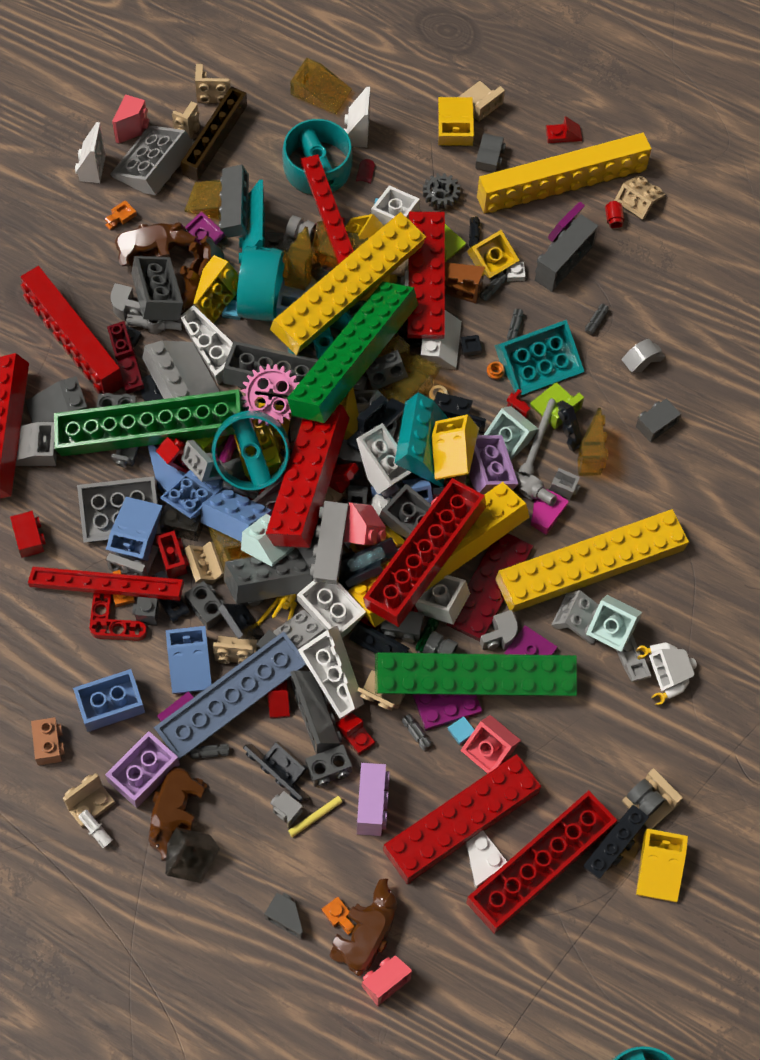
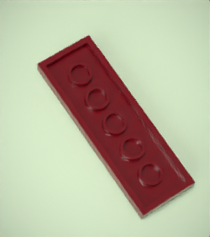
[447,533,533,642]

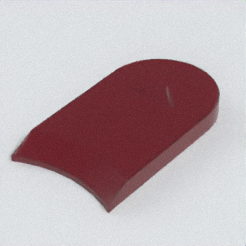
[356,159,375,184]

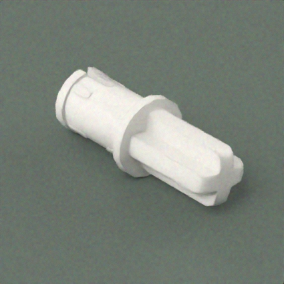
[78,810,113,848]

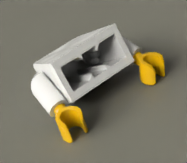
[636,642,697,705]

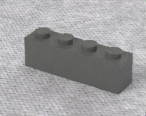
[219,164,249,238]

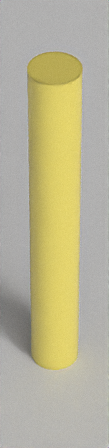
[288,796,343,838]

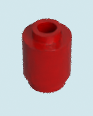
[605,201,625,228]

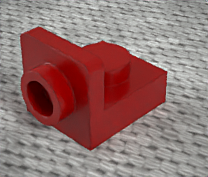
[506,389,531,419]

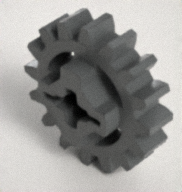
[423,173,461,209]

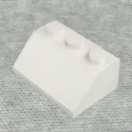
[420,310,462,370]
[297,580,366,638]

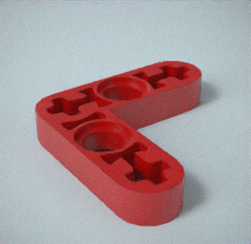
[89,593,147,641]

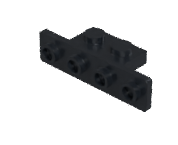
[434,392,486,433]
[347,395,405,452]
[338,538,398,588]
[243,742,309,801]
[583,805,649,879]

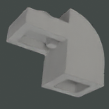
[111,283,142,321]
[621,339,665,373]
[480,610,517,651]

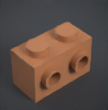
[31,717,65,766]

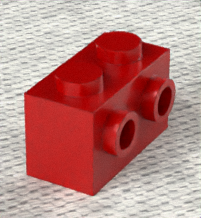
[156,436,190,473]
[10,510,46,558]
[156,531,189,578]

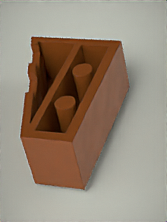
[445,262,485,303]

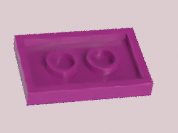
[412,694,482,731]

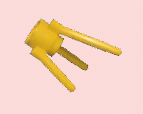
[257,594,297,626]

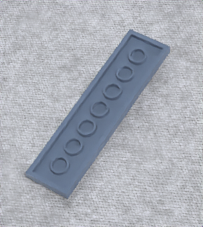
[154,631,307,760]

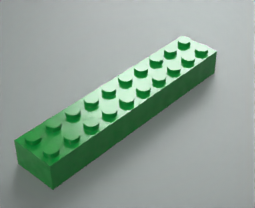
[287,281,418,423]
[54,389,245,456]
[375,653,577,696]

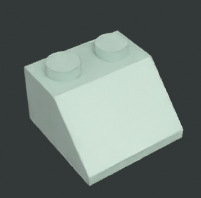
[484,406,538,460]
[241,514,296,567]
[586,595,642,652]

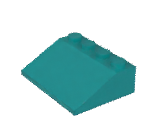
[239,180,265,263]
[494,320,585,395]
[394,392,448,487]

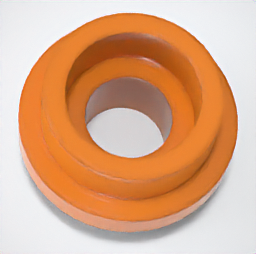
[487,361,505,379]

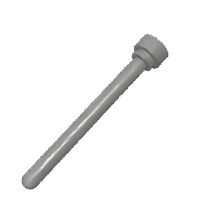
[518,398,556,477]

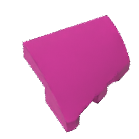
[531,489,569,535]

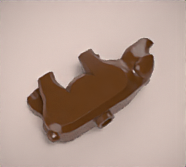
[115,222,198,267]
[180,236,224,312]
[149,767,207,861]
[329,879,398,976]

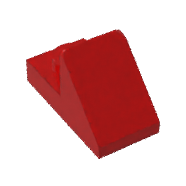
[545,116,582,143]
[329,463,359,493]
[268,680,290,719]
[335,712,375,756]

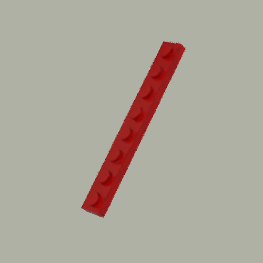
[301,154,354,264]
[28,566,184,600]

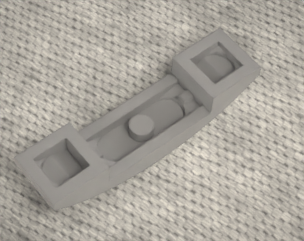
[616,634,651,682]

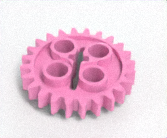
[241,364,300,426]

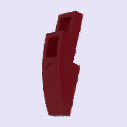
[107,321,145,394]

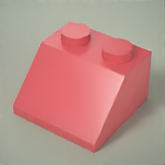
[112,94,149,143]
[344,503,386,545]
[460,715,521,774]
[362,956,412,1007]

